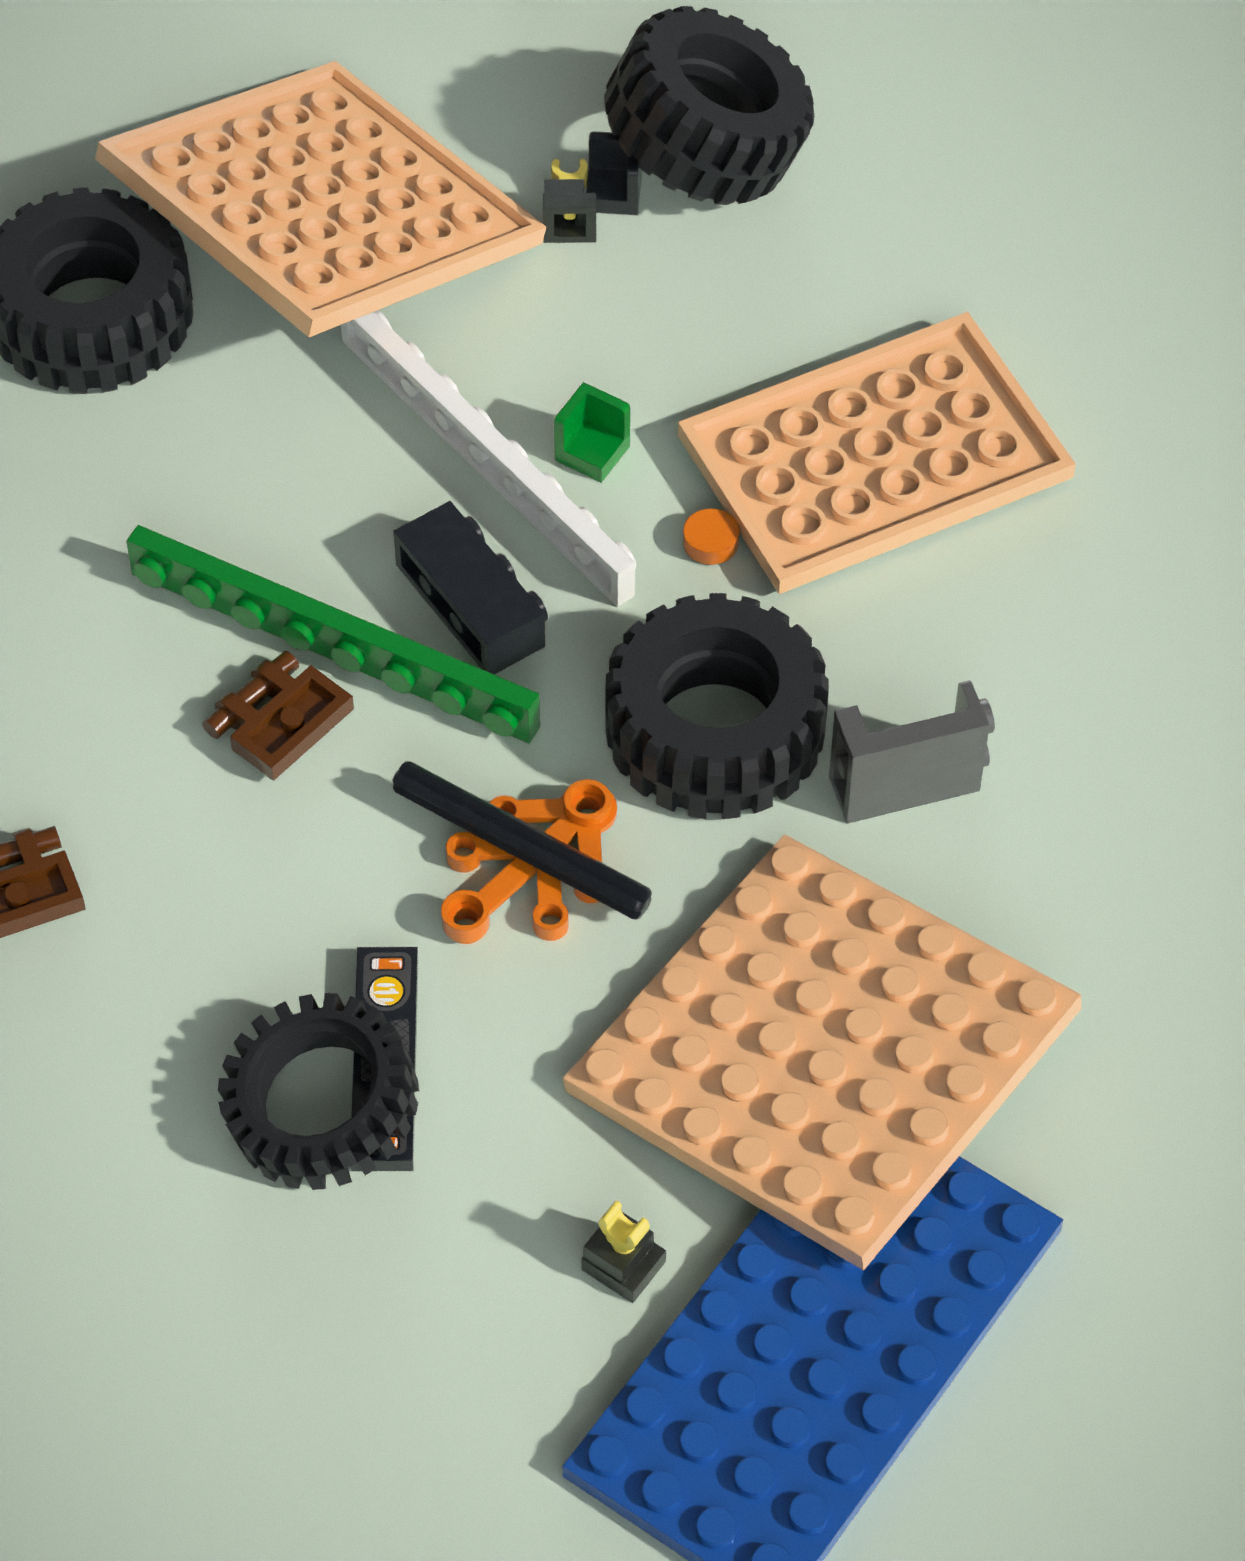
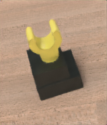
[543,159,596,243]
[581,1200,666,1303]

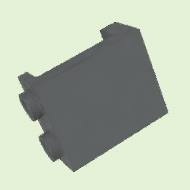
[829,680,995,824]

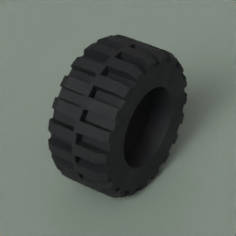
[604,6,815,205]
[0,187,193,394]
[605,593,829,819]

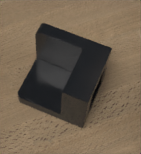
[586,131,642,215]

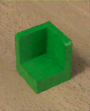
[554,382,630,483]

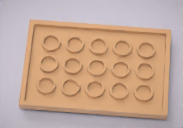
[678,312,1076,594]

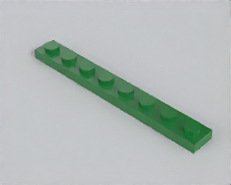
[126,525,540,744]

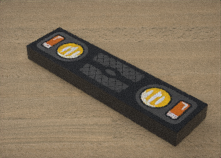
[351,947,418,1172]

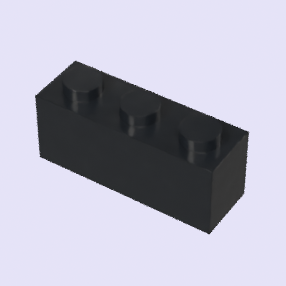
[393,501,548,675]

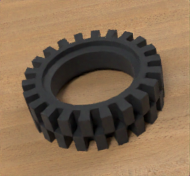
[218,993,419,1190]

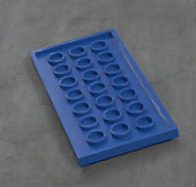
[562,1156,1064,1561]

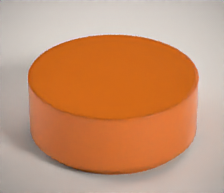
[683,508,739,565]

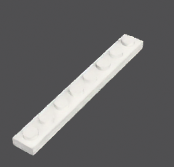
[341,310,636,607]

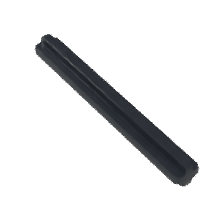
[392,761,652,920]

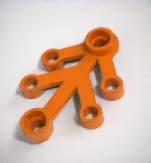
[441,779,617,944]

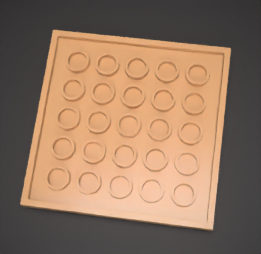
[95,61,546,337]
[563,834,1081,1271]

